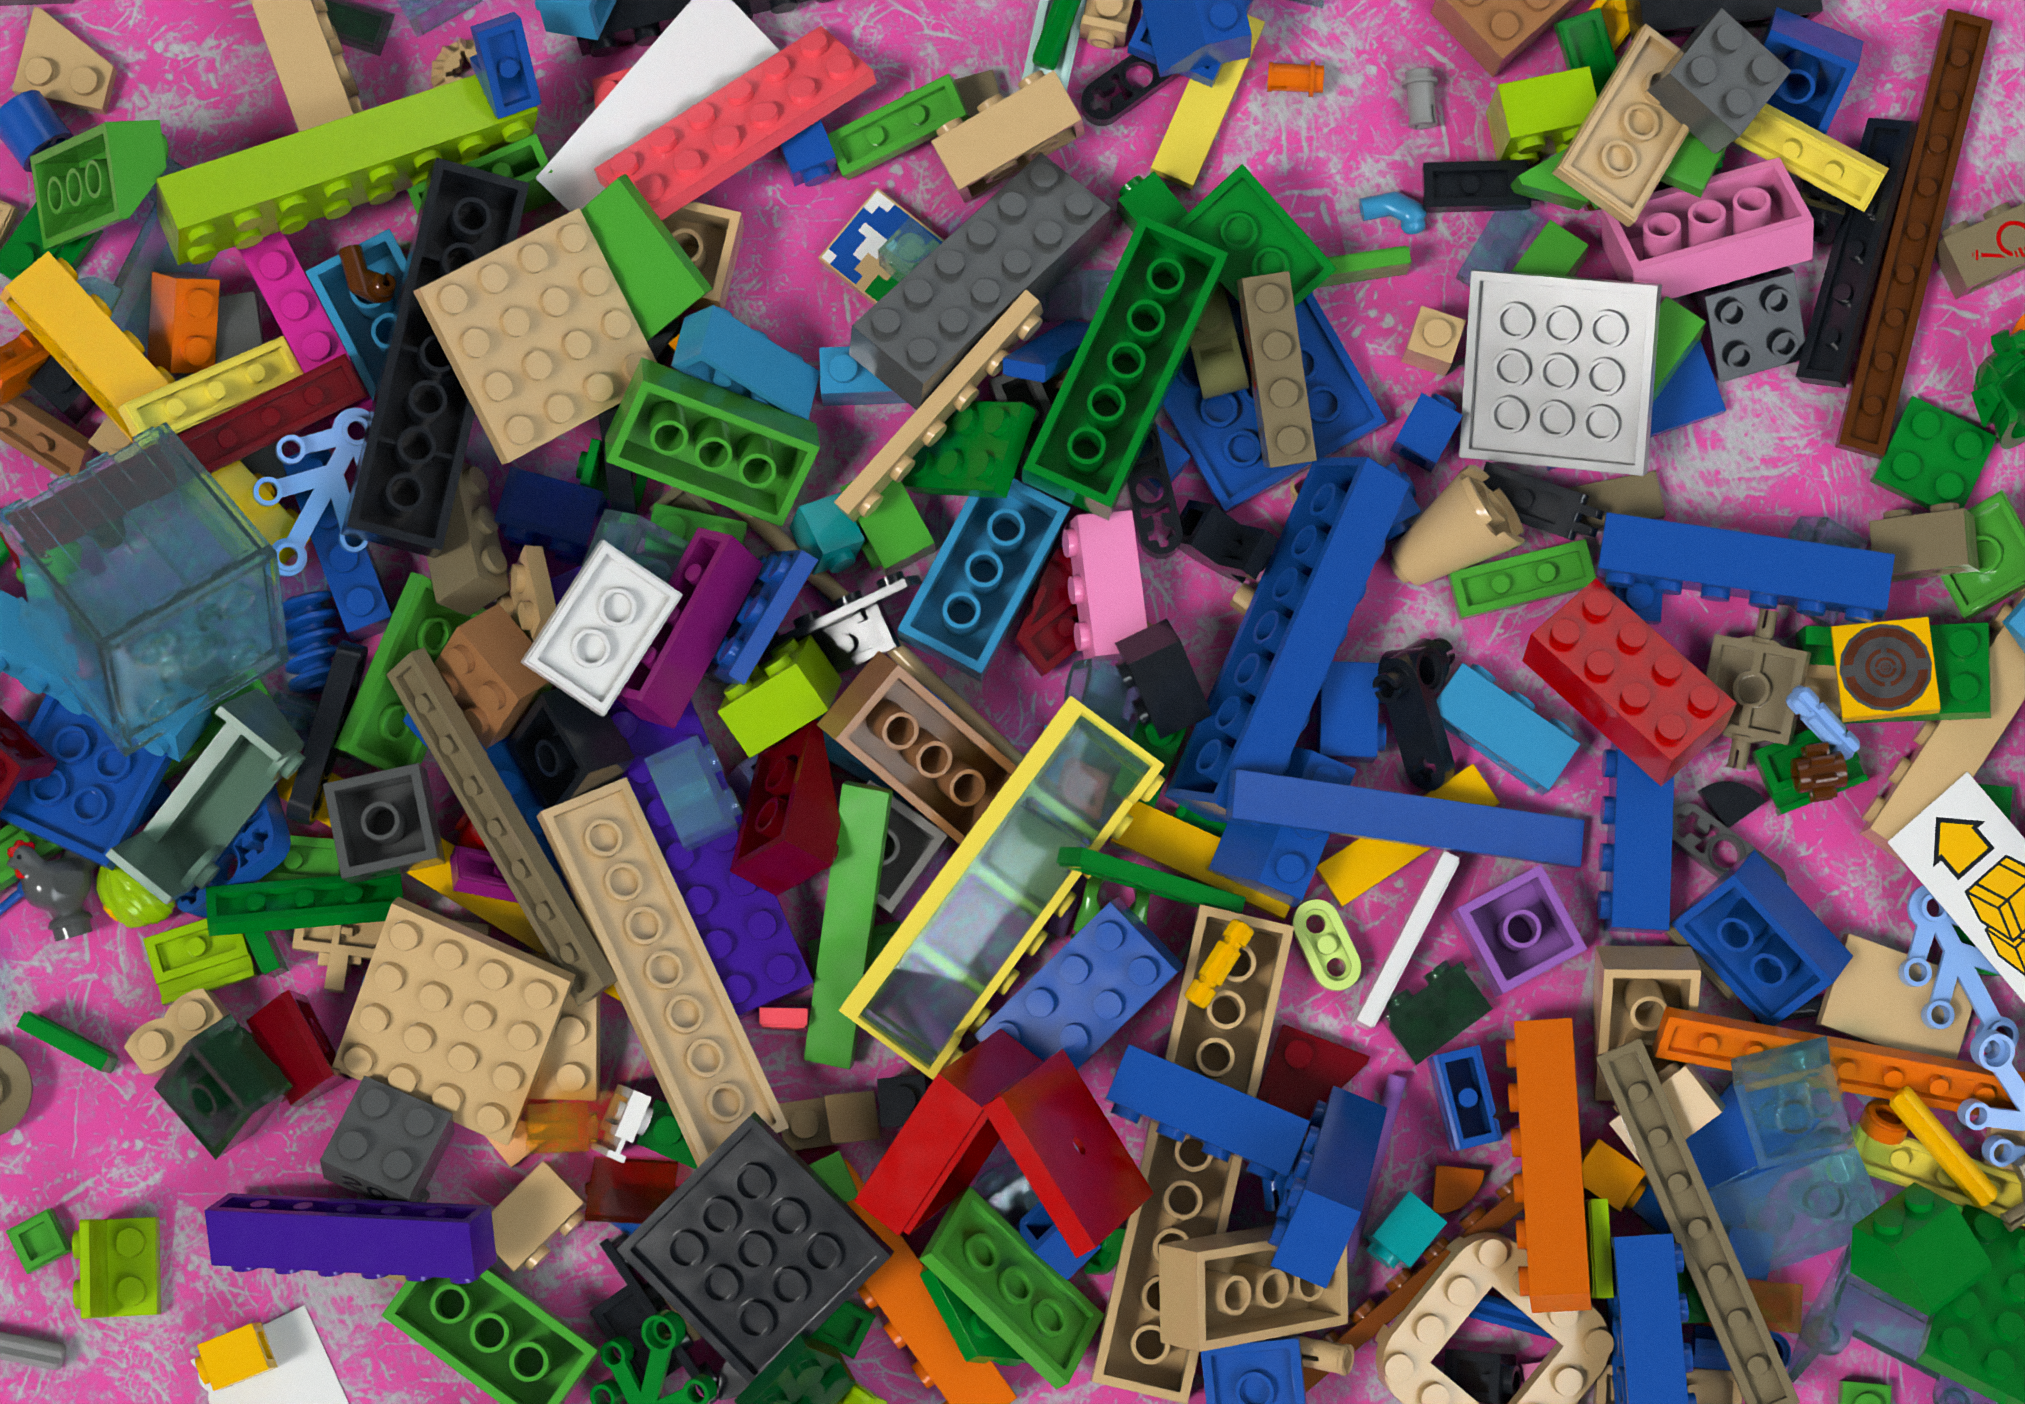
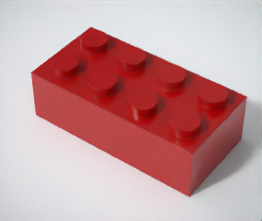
[1522,578,1737,786]

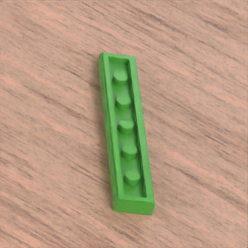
[804,780,893,1070]

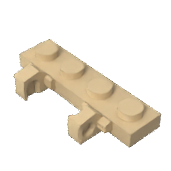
[292,920,491,994]

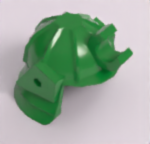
[1971,329,2025,449]

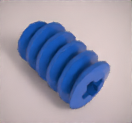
[275,591,340,695]

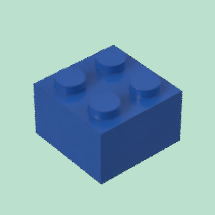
[1760,7,1864,134]

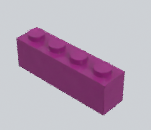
[616,527,763,729]

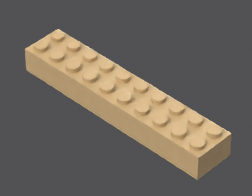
[1090,904,1295,1404]

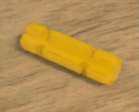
[1185,919,1254,1009]

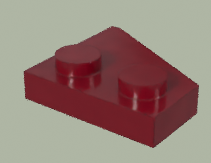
[1013,546,1079,677]
[1256,1024,1370,1120]

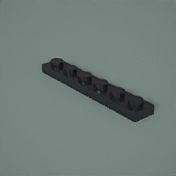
[1796,118,1917,388]

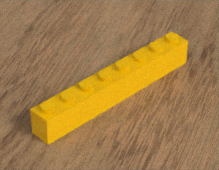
[0,251,311,583]

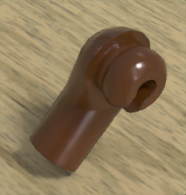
[338,244,397,303]

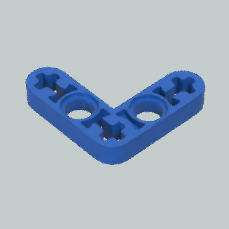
[175,785,291,918]

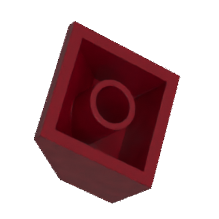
[246,990,350,1107]

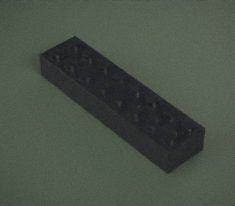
[341,157,530,558]

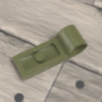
[1190,282,1249,399]

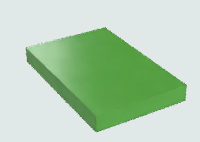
[581,174,713,342]

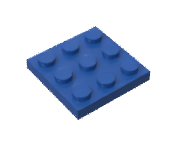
[703,550,818,685]
[0,695,172,871]

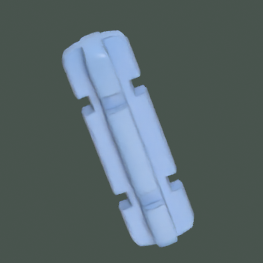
[1786,685,1860,760]

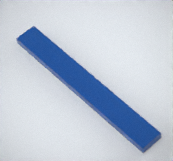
[1226,769,1584,868]

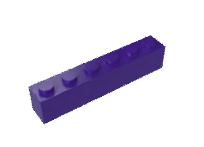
[205,1193,497,1284]

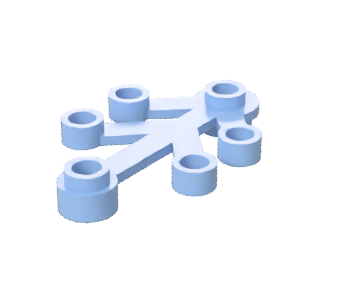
[253,408,370,577]
[1898,885,2019,1053]
[1957,1029,2025,1167]

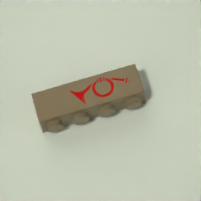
[1934,202,2025,299]
[1236,271,1317,468]

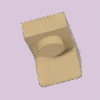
[778,1091,880,1151]

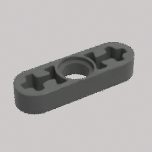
[1672,803,1787,884]

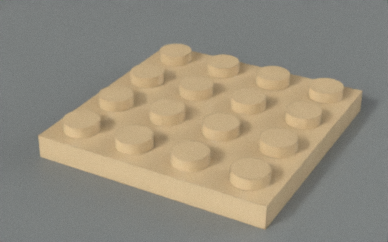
[413,208,657,465]
[332,897,576,1146]

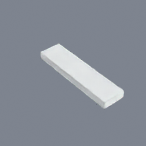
[1352,850,1460,1030]

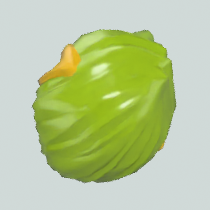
[96,865,175,929]

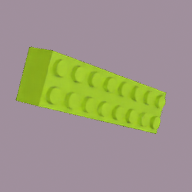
[156,74,538,265]

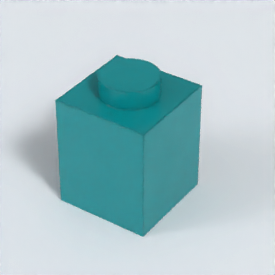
[789,492,865,575]

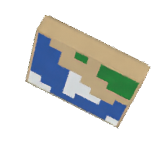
[818,188,944,305]

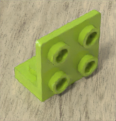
[72,1217,161,1319]

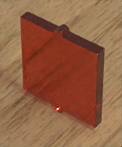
[585,1157,678,1224]

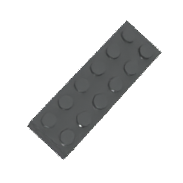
[849,153,1111,410]

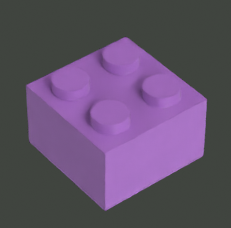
[1450,864,1588,998]

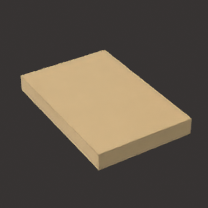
[1815,933,1973,1060]

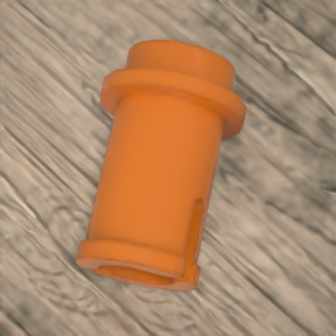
[1267,60,1324,97]

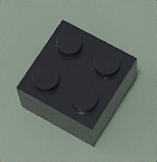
[506,688,635,810]

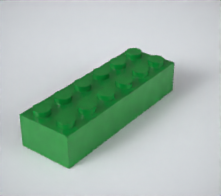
[1022,215,1229,521]

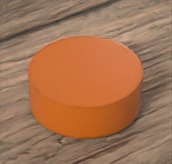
[1859,1100,1909,1145]

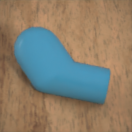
[1359,191,1427,234]

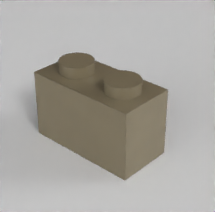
[1869,503,1979,582]

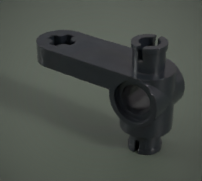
[1373,638,1455,791]

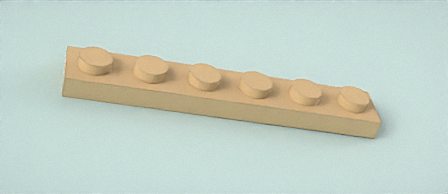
[834,290,1044,522]

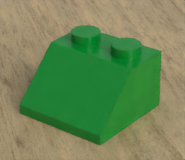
[1850,1182,1992,1317]

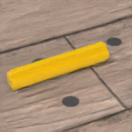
[1889,1086,1998,1209]

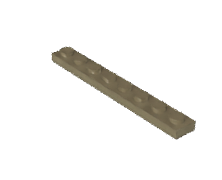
[386,647,618,1006]
[1594,1038,1800,1404]

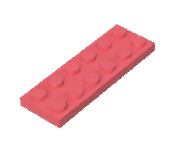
[594,26,876,221]

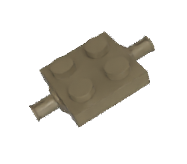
[1706,608,1811,770]

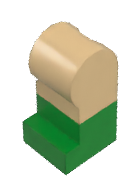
[1796,626,1841,717]

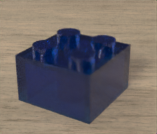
[494,466,611,567]

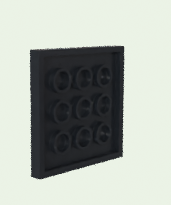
[616,1111,894,1384]

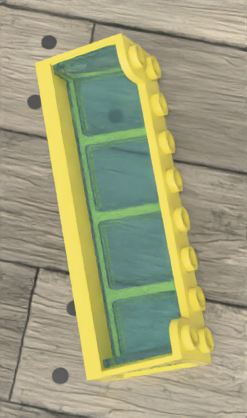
[838,695,1165,1080]

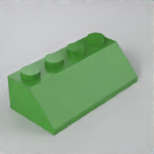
[30,120,169,250]

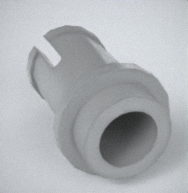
[1401,68,1438,130]

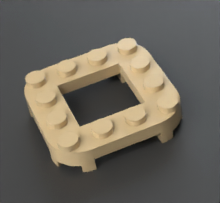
[1375,1232,1614,1404]

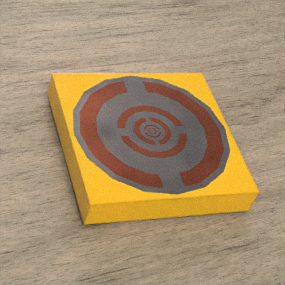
[1830,617,1941,722]

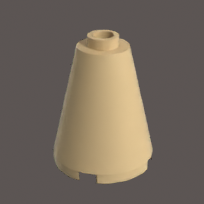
[1390,465,1525,586]

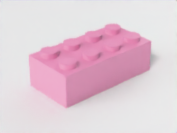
[1601,157,1814,302]

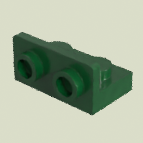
[734,1333,856,1404]

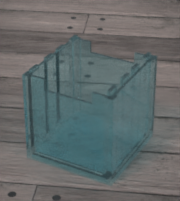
[0,422,289,757]

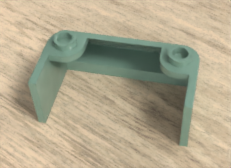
[105,688,306,905]

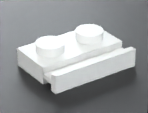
[591,1084,653,1163]

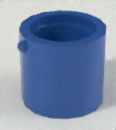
[0,90,74,172]

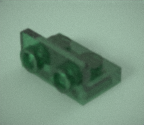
[1380,960,1493,1066]

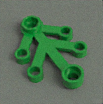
[590,1310,717,1404]

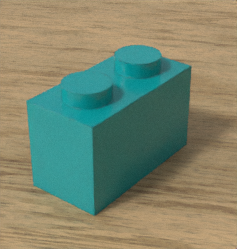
[1362,1190,1447,1269]

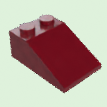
[730,719,841,896]

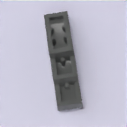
[216,291,287,487]

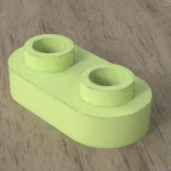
[1291,899,1361,992]

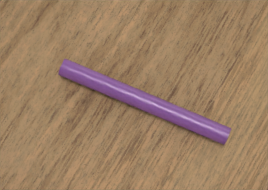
[1347,1074,1407,1264]

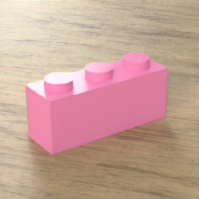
[1062,510,1148,663]

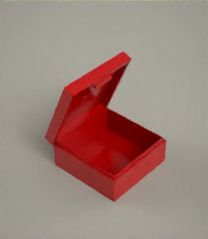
[854,1028,1154,1259]

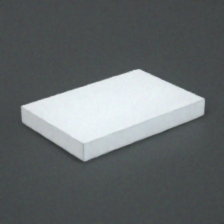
[521,540,683,716]

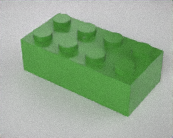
[605,357,820,527]
[381,1267,601,1404]

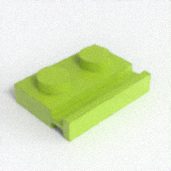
[143,918,258,1006]

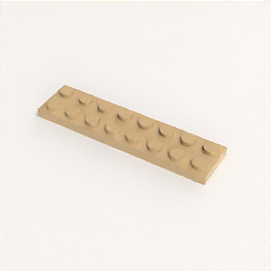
[536,777,789,1167]

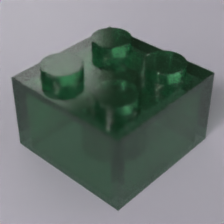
[154,1014,293,1160]

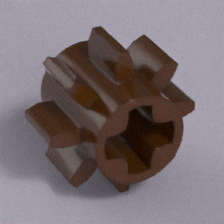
[1790,742,1848,803]

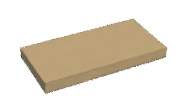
[1552,24,1690,227]

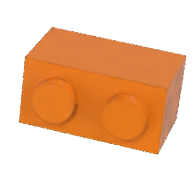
[147,271,220,373]

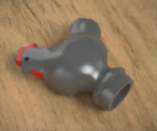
[7,840,98,942]

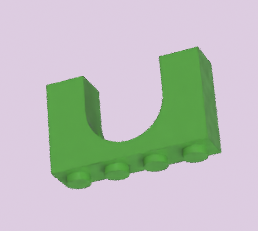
[1511,220,1706,402]

